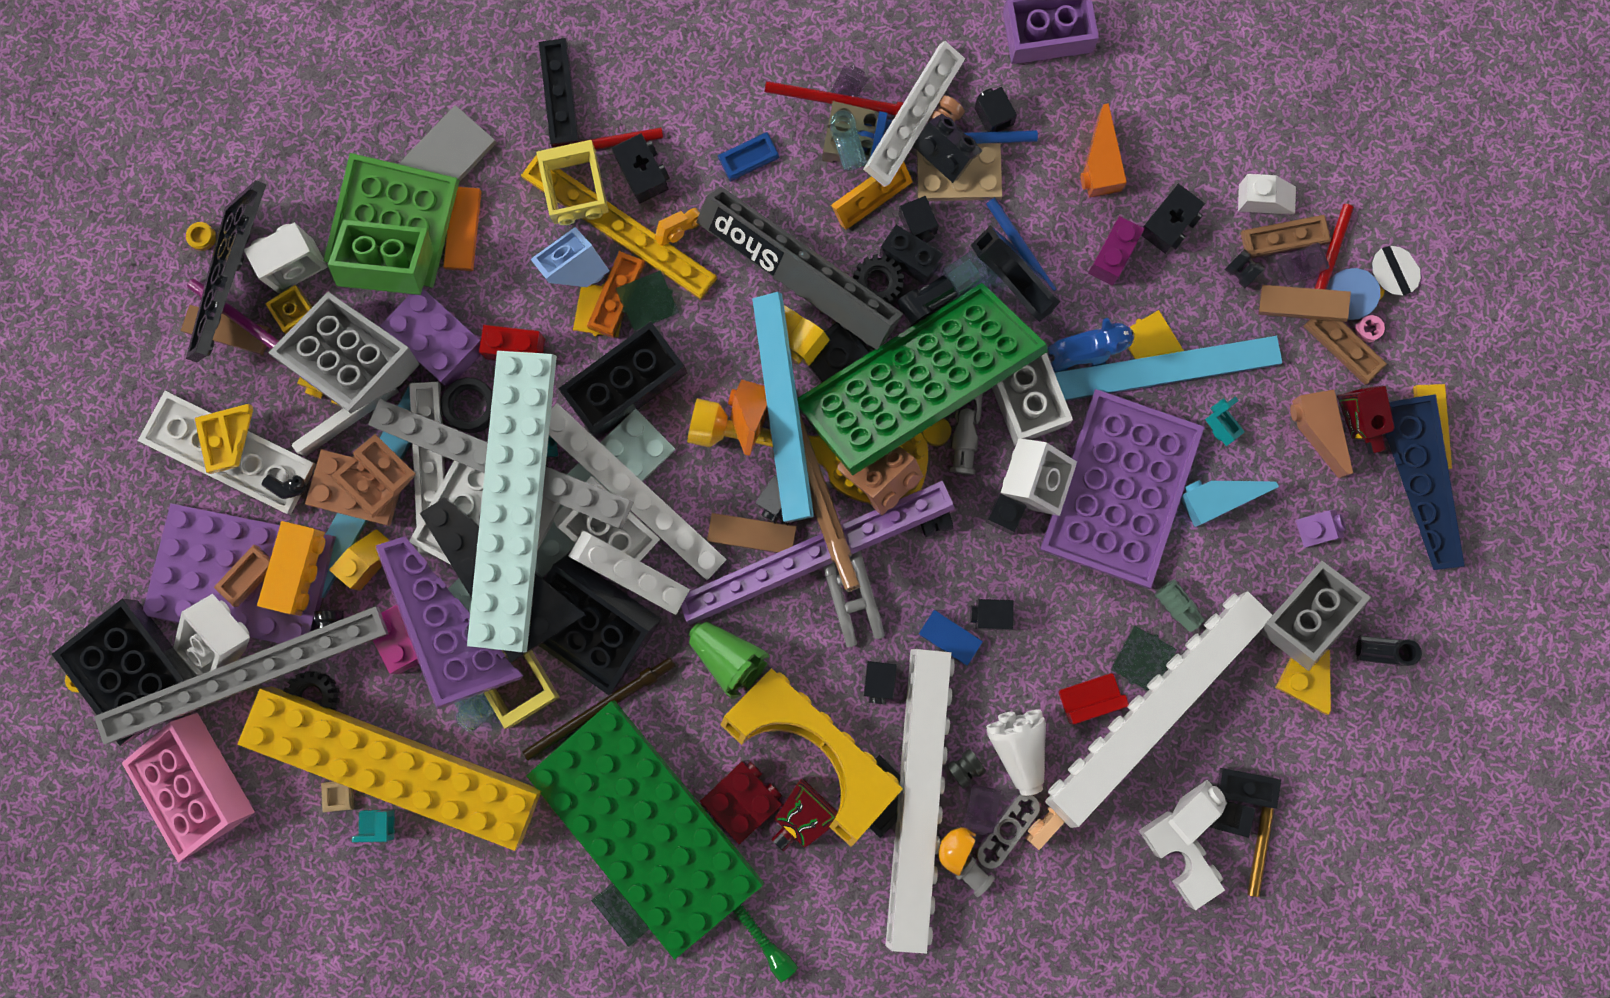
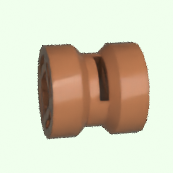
[927,96,965,123]

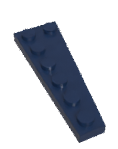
[1385,394,1465,570]

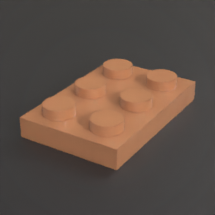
[305,449,400,526]

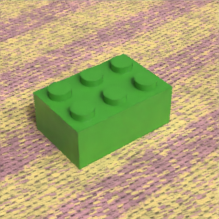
[328,220,434,295]

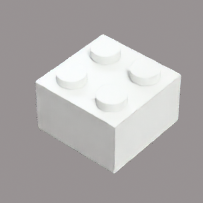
[244,222,328,293]
[1001,438,1077,516]

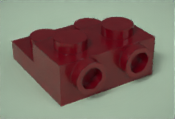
[700,761,782,845]

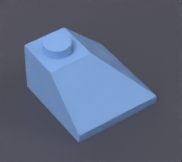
[531,227,609,287]

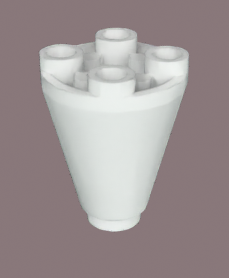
[986,710,1046,796]

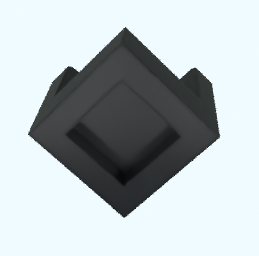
[1209,801,1255,838]

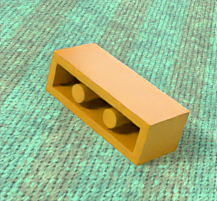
[257,521,325,616]

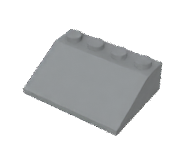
[268,292,420,413]

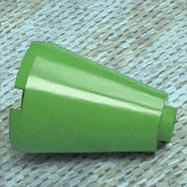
[689,621,770,699]

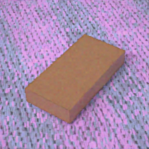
[214,544,270,607]

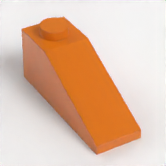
[1080,103,1127,198]
[728,379,768,456]

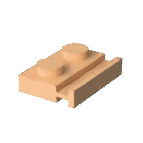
[1025,806,1064,850]

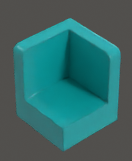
[352,810,395,842]

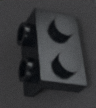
[913,114,982,183]

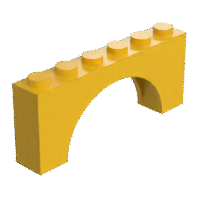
[720,668,903,847]

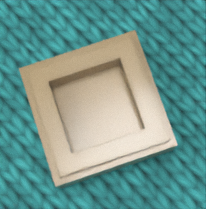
[321,782,354,812]

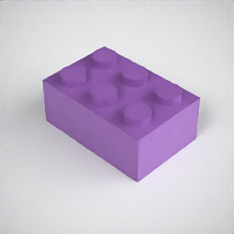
[1003,0,1099,64]
[380,289,481,387]

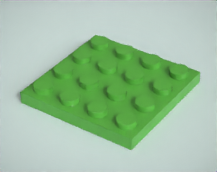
[323,153,460,288]

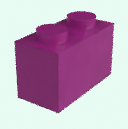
[1088,216,1144,286]

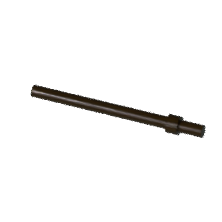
[522,657,676,761]

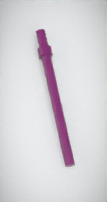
[187,279,279,349]

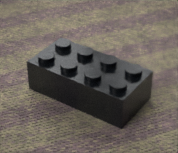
[558,321,688,439]

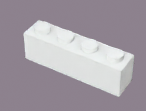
[568,531,690,615]

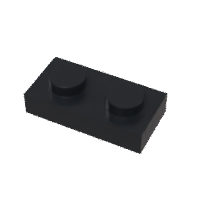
[1217,768,1282,809]

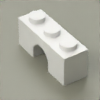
[1138,811,1225,910]

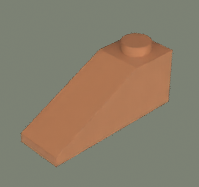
[1290,389,1353,478]

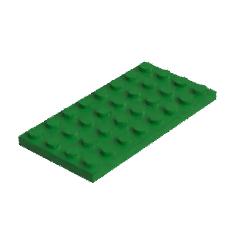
[797,283,1048,476]
[526,700,764,960]

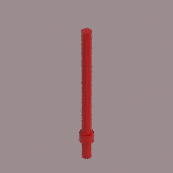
[764,81,904,118]

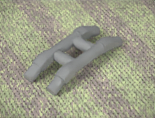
[823,551,885,647]

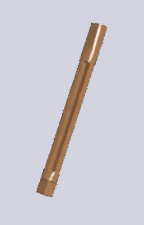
[799,411,861,592]

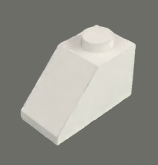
[1238,174,1296,215]
[1168,780,1227,845]

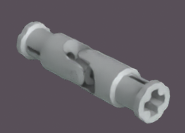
[950,393,983,475]

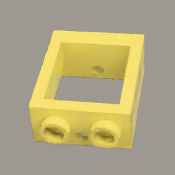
[536,140,609,225]
[484,650,560,729]

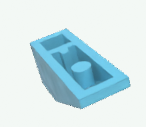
[1180,480,1279,527]

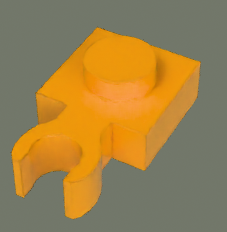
[655,208,700,246]

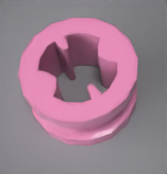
[1355,315,1385,343]

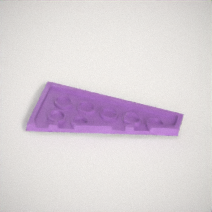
[376,536,523,709]

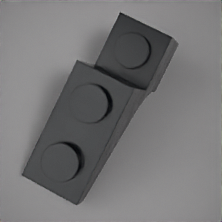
[971,225,1061,322]

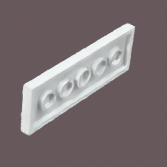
[138,391,317,515]

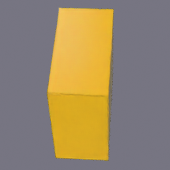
[265,285,312,334]

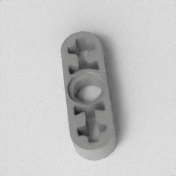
[977,794,1040,869]

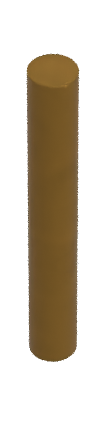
[1247,806,1274,897]

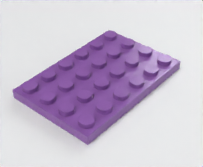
[1040,389,1204,589]
[143,503,336,644]

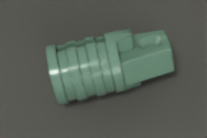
[1154,579,1204,632]

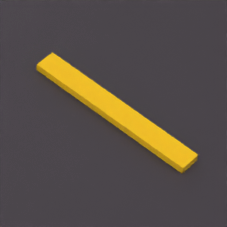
[521,154,717,300]

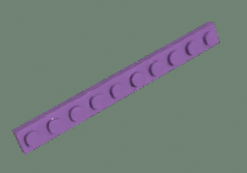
[681,481,955,625]

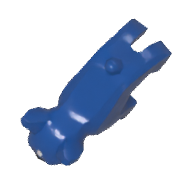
[1047,318,1134,373]

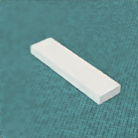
[292,388,399,457]

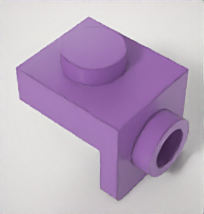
[1296,510,1346,548]

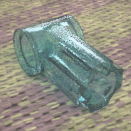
[830,110,867,172]
[454,694,494,732]

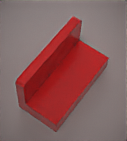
[1058,673,1129,724]

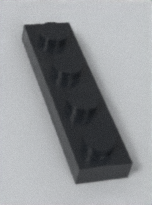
[539,38,579,148]

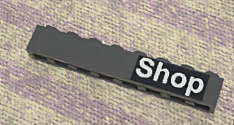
[696,187,903,350]

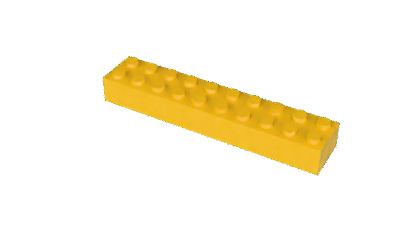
[237,686,541,851]

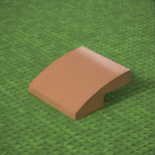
[332,434,415,518]

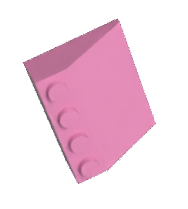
[122,713,255,863]

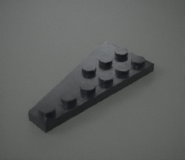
[186,180,266,362]
[420,497,588,662]

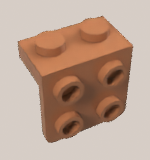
[838,446,924,515]

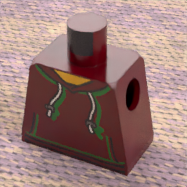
[1337,386,1394,454]
[771,778,838,852]

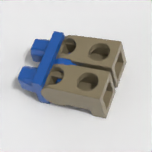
[822,101,893,167]

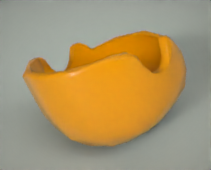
[938,827,976,876]

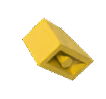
[329,529,390,591]

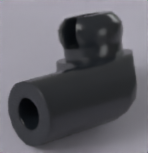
[261,474,306,499]

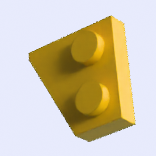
[195,404,253,474]
[1275,649,1331,715]

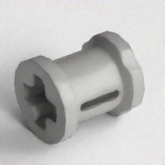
[955,857,995,897]

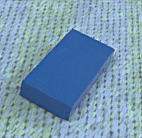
[717,132,779,182]
[918,610,983,666]

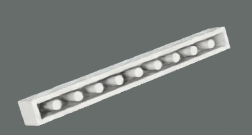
[1045,591,1272,828]
[885,649,955,954]

